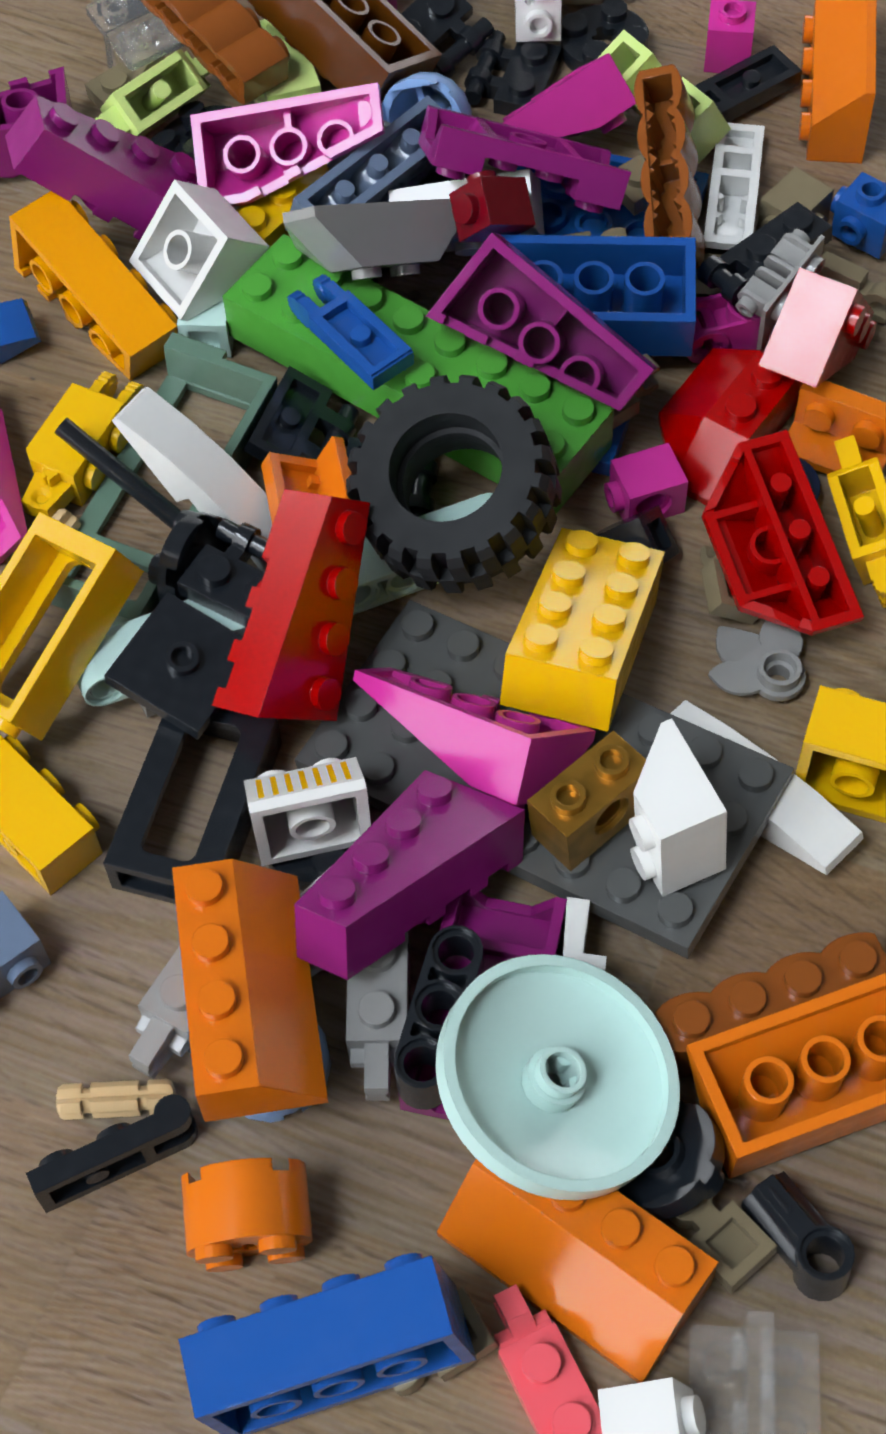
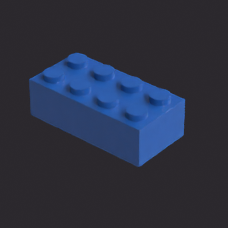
[500,234,696,356]
[178,1253,477,1434]

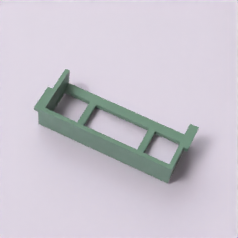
[51,332,278,627]

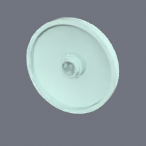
[435,954,680,1200]

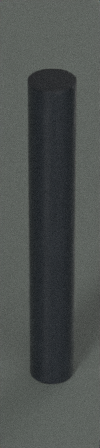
[54,417,181,529]

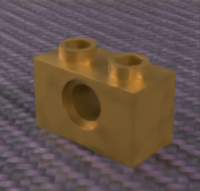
[527,730,646,872]

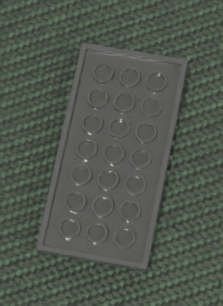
[294,600,794,959]

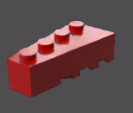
[212,489,370,721]

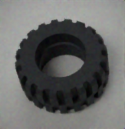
[346,375,562,593]

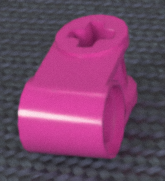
[687,293,761,364]

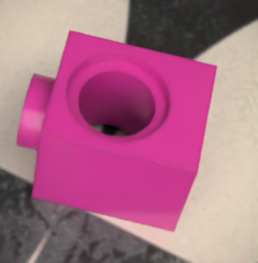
[704,0,756,73]
[604,443,688,520]

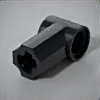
[741,1171,855,1301]

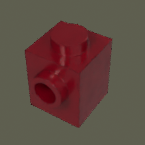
[449,170,536,242]

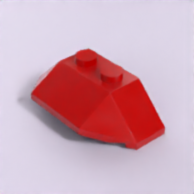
[658,348,803,506]
[702,430,864,636]

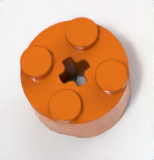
[181,1158,313,1272]

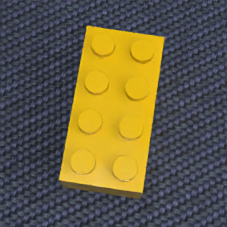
[499,528,665,732]
[795,685,886,823]

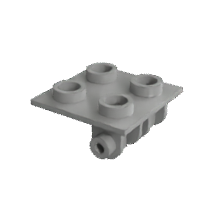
[735,229,826,350]

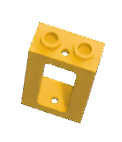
[0,512,144,741]

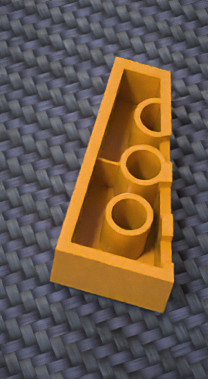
[9,191,177,381]

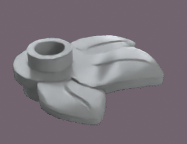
[708,620,806,701]

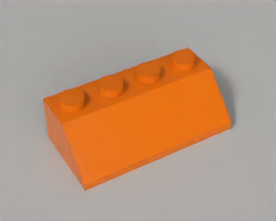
[799,0,877,164]
[172,859,329,1122]
[686,973,886,1179]
[437,1159,719,1383]

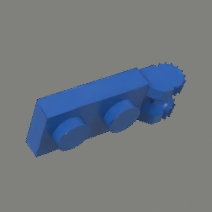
[287,274,414,391]

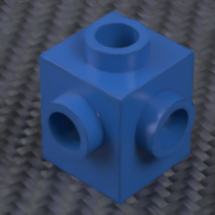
[830,172,886,259]

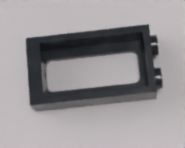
[103,708,282,904]

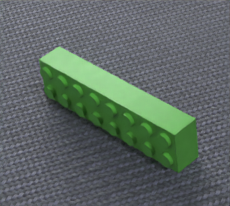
[222,234,614,514]

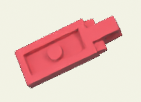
[493,1284,602,1434]

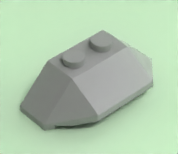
[282,198,457,281]

